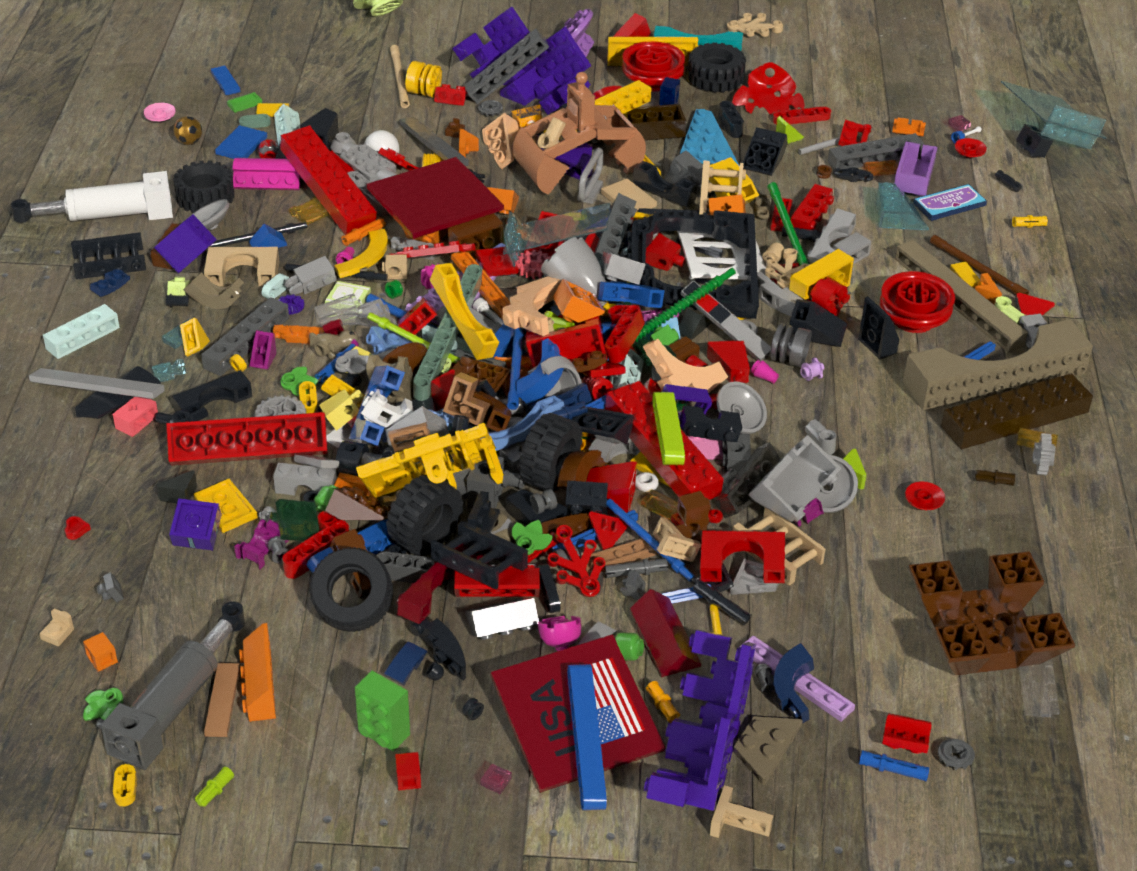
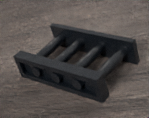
[71,232,146,280]
[431,521,528,589]

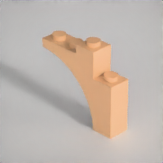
[643,339,728,403]

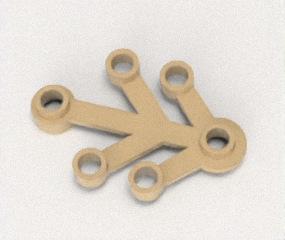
[727,13,783,37]
[764,248,809,289]

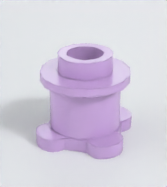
[800,357,824,381]

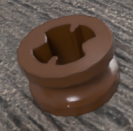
[816,165,832,179]

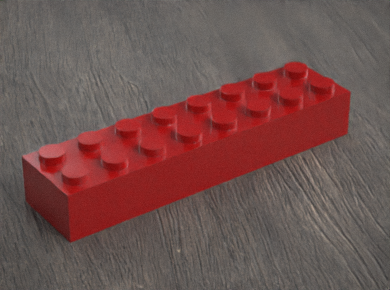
[280,125,377,235]
[605,381,724,500]
[166,412,328,466]

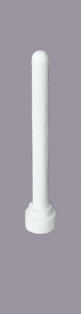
[473,298,528,351]

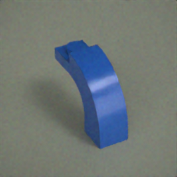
[598,281,664,308]
[517,338,563,405]

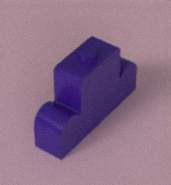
[541,143,593,180]

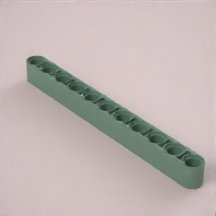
[413,264,482,401]

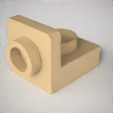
[40,608,74,647]

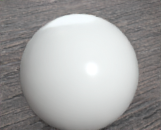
[364,130,399,161]

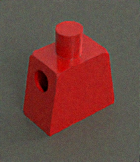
[646,233,686,271]

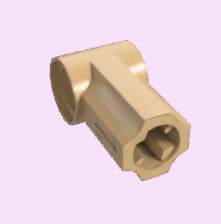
[538,117,566,150]

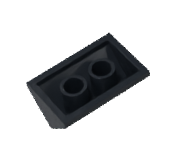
[572,406,634,445]

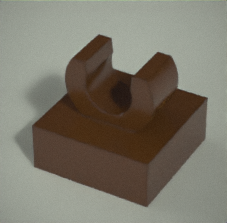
[445,118,465,138]

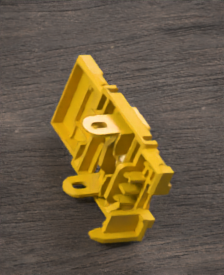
[356,423,504,498]

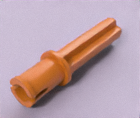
[341,218,386,246]

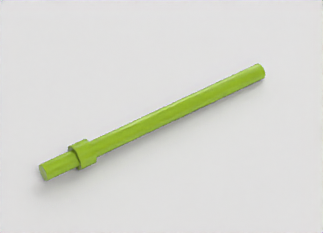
[367,312,460,364]

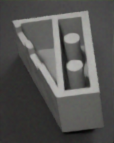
[599,251,645,285]

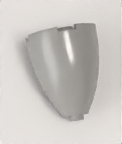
[541,237,608,306]

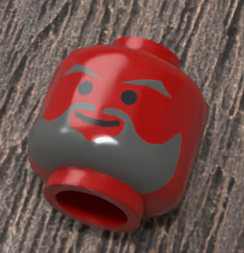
[258,139,279,159]

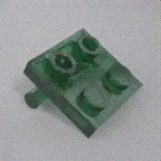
[270,499,319,541]

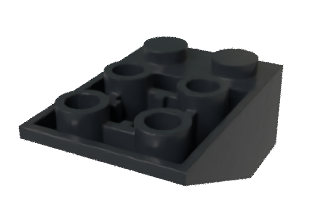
[743,127,788,176]
[789,299,847,347]

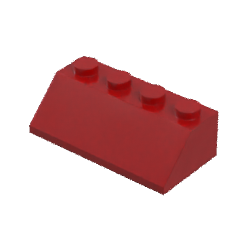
[454,565,540,597]

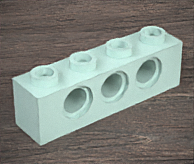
[43,304,120,359]

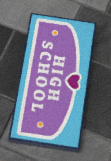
[913,184,987,221]

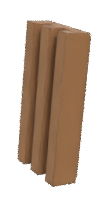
[388,422,430,452]

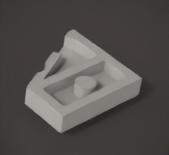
[730,559,779,595]

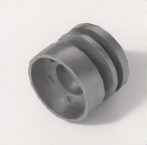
[771,323,812,367]

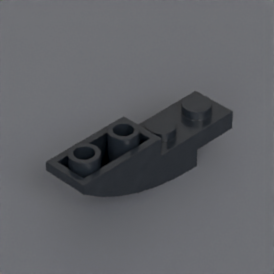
[410,618,466,681]

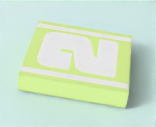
[325,281,371,313]

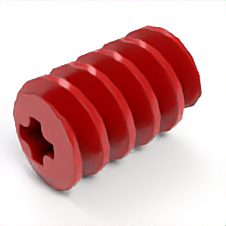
[581,375,613,400]

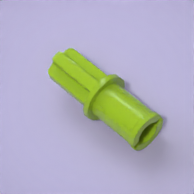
[195,767,234,807]

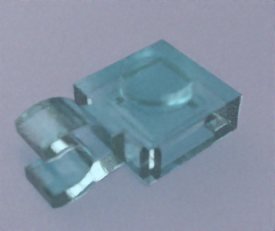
[152,359,186,382]

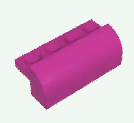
[233,158,302,190]

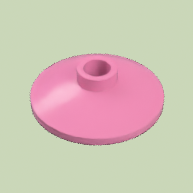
[144,103,176,122]

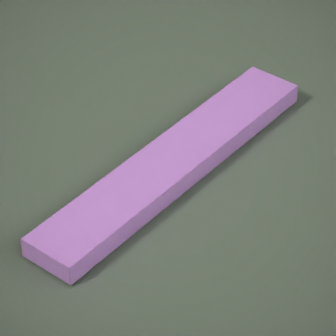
[740,636,855,722]

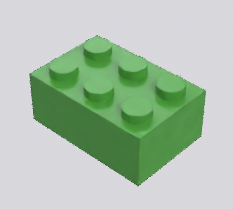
[355,670,410,752]

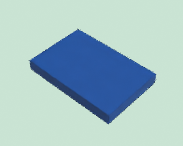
[215,125,268,159]

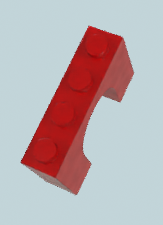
[700,530,785,583]

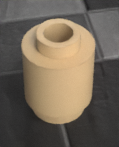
[762,243,784,264]

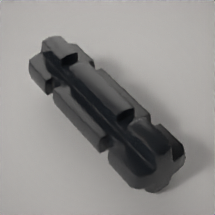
[995,170,1022,192]

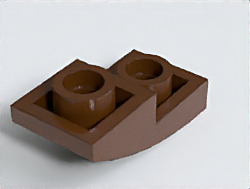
[571,351,606,372]

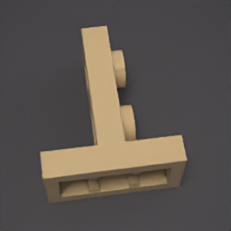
[653,517,701,562]
[710,785,774,838]

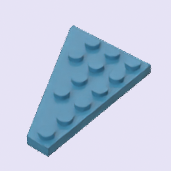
[680,109,740,167]

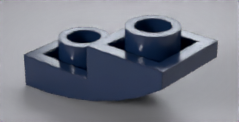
[90,269,130,297]
[384,641,427,686]

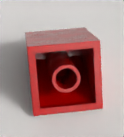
[586,461,637,515]

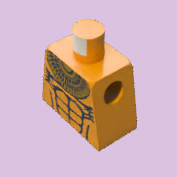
[511,105,543,130]

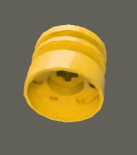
[405,61,442,98]

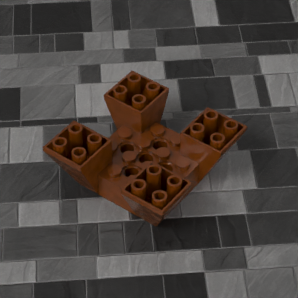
[908,551,1075,675]

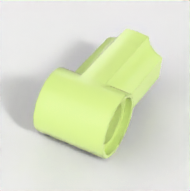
[995,296,1025,325]

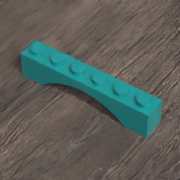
[654,26,743,51]

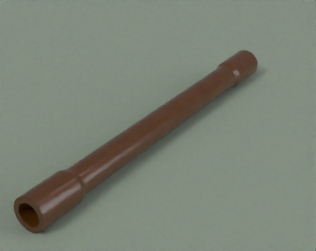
[930,234,1029,295]

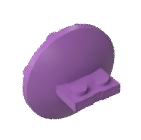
[563,9,594,57]

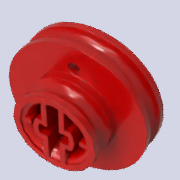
[622,41,685,92]
[880,271,955,333]

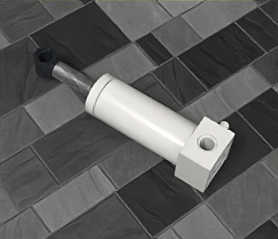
[11,171,173,223]

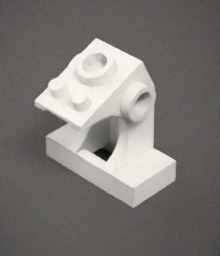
[361,389,413,438]

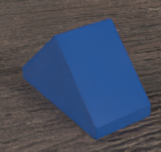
[249,224,287,248]

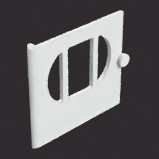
[677,231,766,280]

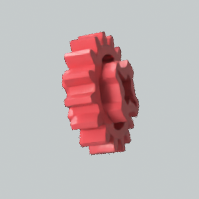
[515,250,551,279]

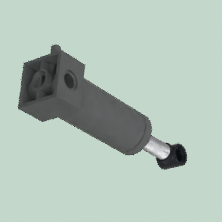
[96,601,245,770]

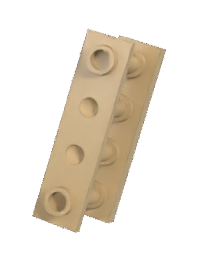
[699,160,746,215]
[733,507,826,585]

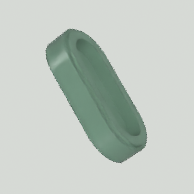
[239,114,271,128]

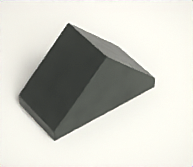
[679,309,712,340]
[156,470,197,504]

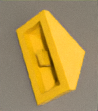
[180,318,210,357]

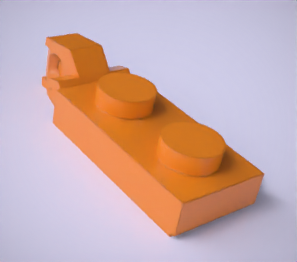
[273,325,325,344]

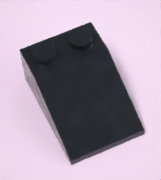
[858,296,900,360]

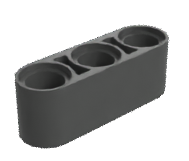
[377,552,435,583]

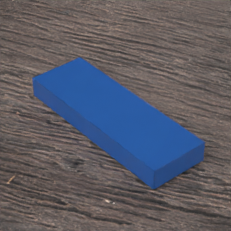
[211,66,240,95]

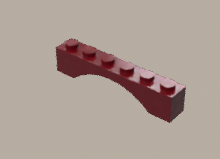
[397,544,485,624]

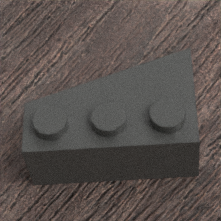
[664,150,715,198]

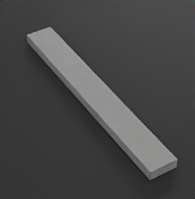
[29,368,165,399]

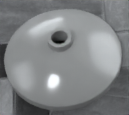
[188,199,229,230]
[717,382,767,434]
[811,455,858,513]

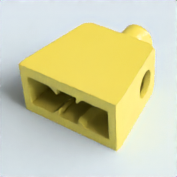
[319,389,364,431]

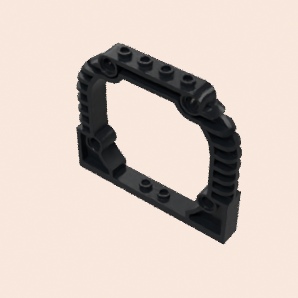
[627,209,759,319]

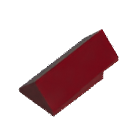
[630,589,701,677]

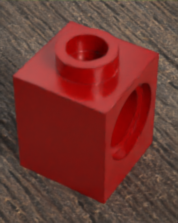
[395,752,421,791]

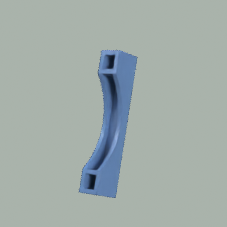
[481,395,564,451]

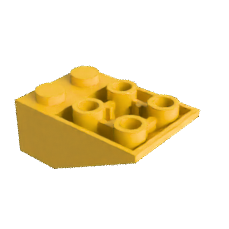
[709,157,759,211]

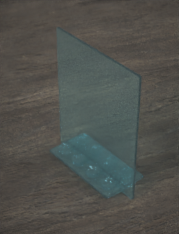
[1001,81,1107,149]
[503,203,610,267]

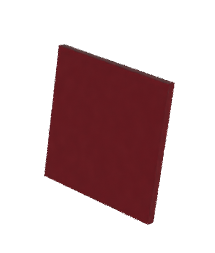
[367,157,504,239]

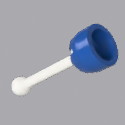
[951,126,982,144]

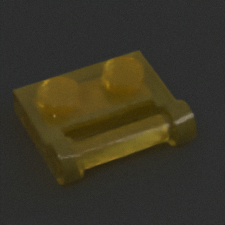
[289,196,330,225]

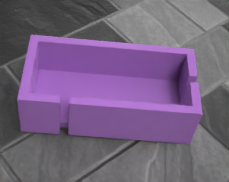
[893,142,938,196]

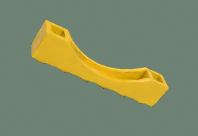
[430,263,499,360]

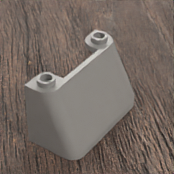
[748,435,842,522]

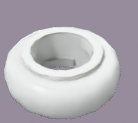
[636,472,658,492]

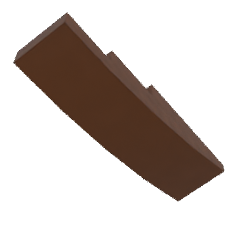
[513,513,592,549]

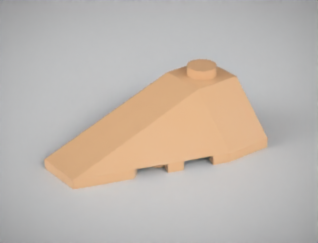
[482,113,519,169]

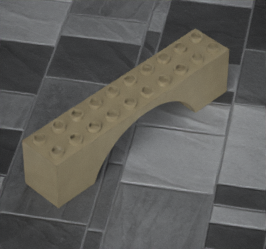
[903,319,1093,410]

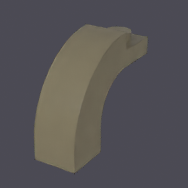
[183,272,244,309]

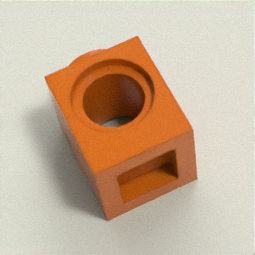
[83,632,118,672]

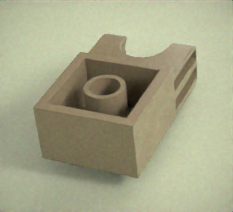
[366,354,414,406]

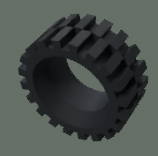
[173,160,235,213]

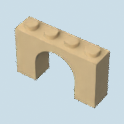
[204,247,279,286]

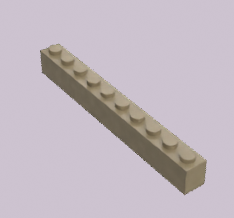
[895,240,1028,353]

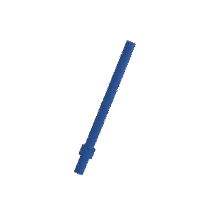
[607,499,695,582]

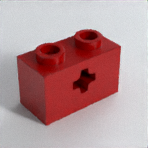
[397,298,437,335]

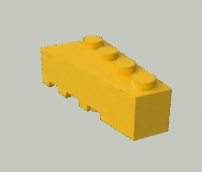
[789,249,854,299]

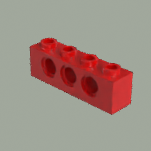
[791,184,834,230]

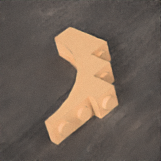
[503,276,561,336]

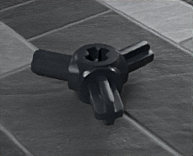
[155,407,209,425]

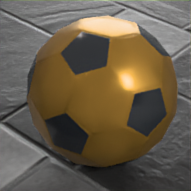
[174,116,202,145]

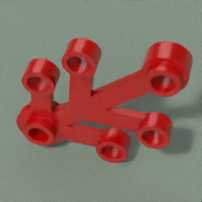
[547,525,606,597]

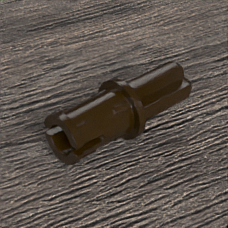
[975,470,1015,486]

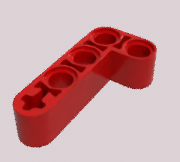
[604,305,645,363]
[282,511,349,579]

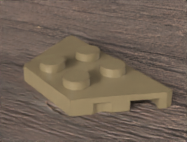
[733,716,803,785]

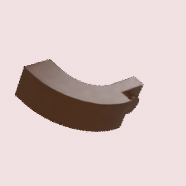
[473,391,512,432]
[558,450,610,491]

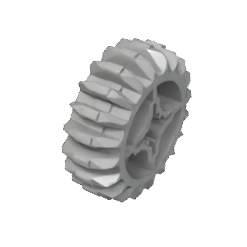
[255,394,306,417]

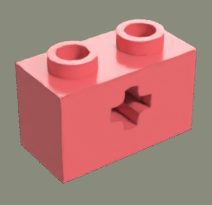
[113,397,158,437]

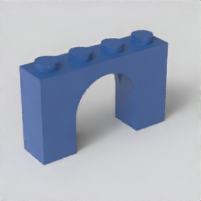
[349,365,405,446]

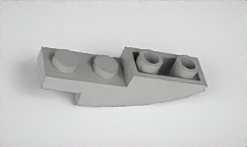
[757,271,803,316]

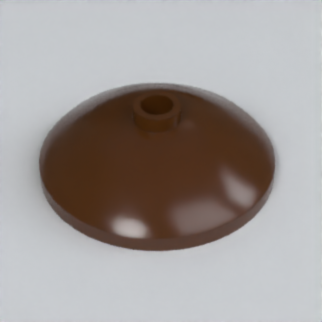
[382,342,428,378]

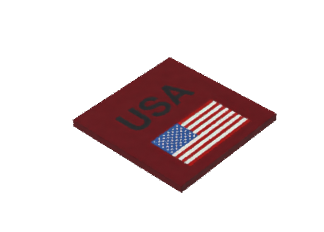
[490,634,665,793]

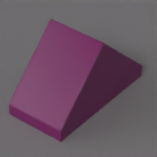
[250,330,277,370]

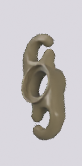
[755,193,771,219]

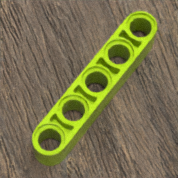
[653,392,685,465]

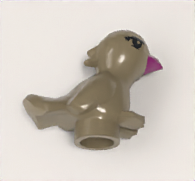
[309,330,359,360]

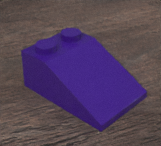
[154,214,217,273]

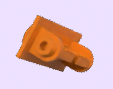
[892,117,926,136]

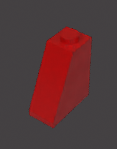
[613,13,652,37]
[706,341,750,383]

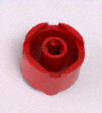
[809,276,850,316]

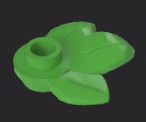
[280,367,318,396]
[512,520,552,555]
[83,688,123,721]

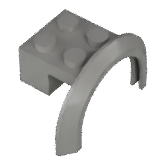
[528,356,582,397]

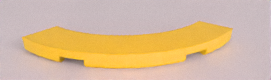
[334,229,388,278]

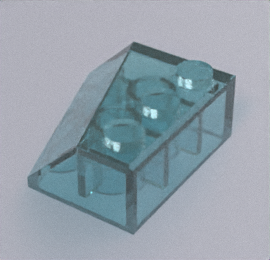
[876,182,929,230]

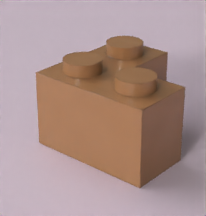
[443,372,490,426]

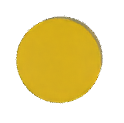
[229,354,247,372]

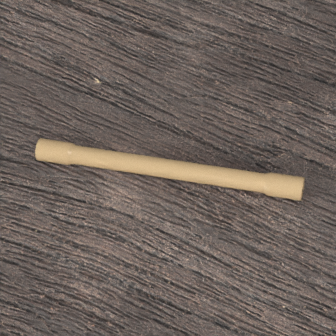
[390,45,410,108]

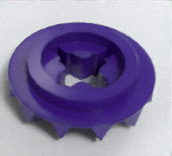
[278,294,305,315]

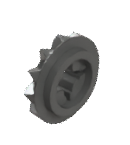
[478,100,503,117]
[938,739,975,770]

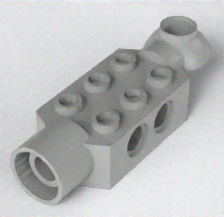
[330,132,397,182]

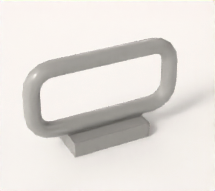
[578,148,603,204]

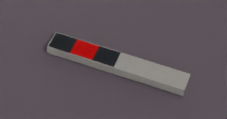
[681,280,771,361]

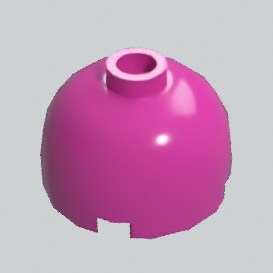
[538,616,581,651]

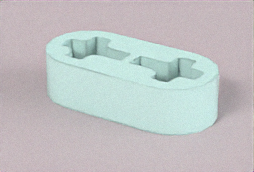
[262,273,289,299]

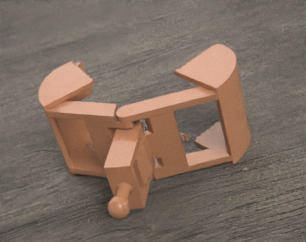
[513,72,646,194]

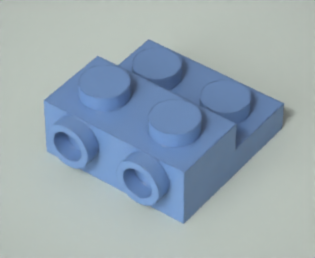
[366,326,412,355]

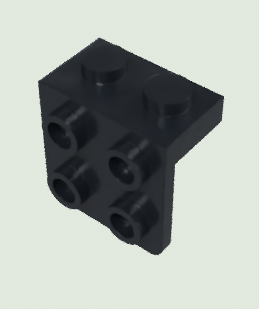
[566,480,608,515]

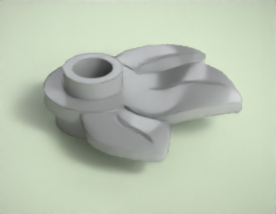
[335,349,369,374]

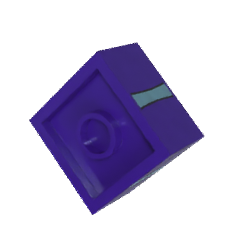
[169,498,222,551]

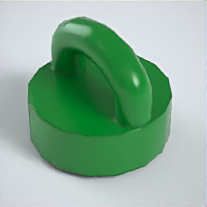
[385,280,403,299]

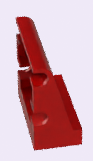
[526,315,607,368]

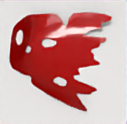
[732,62,805,115]

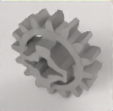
[1032,433,1056,475]

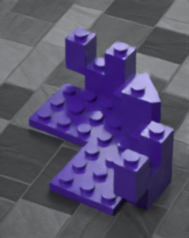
[452,7,591,115]
[644,630,756,811]

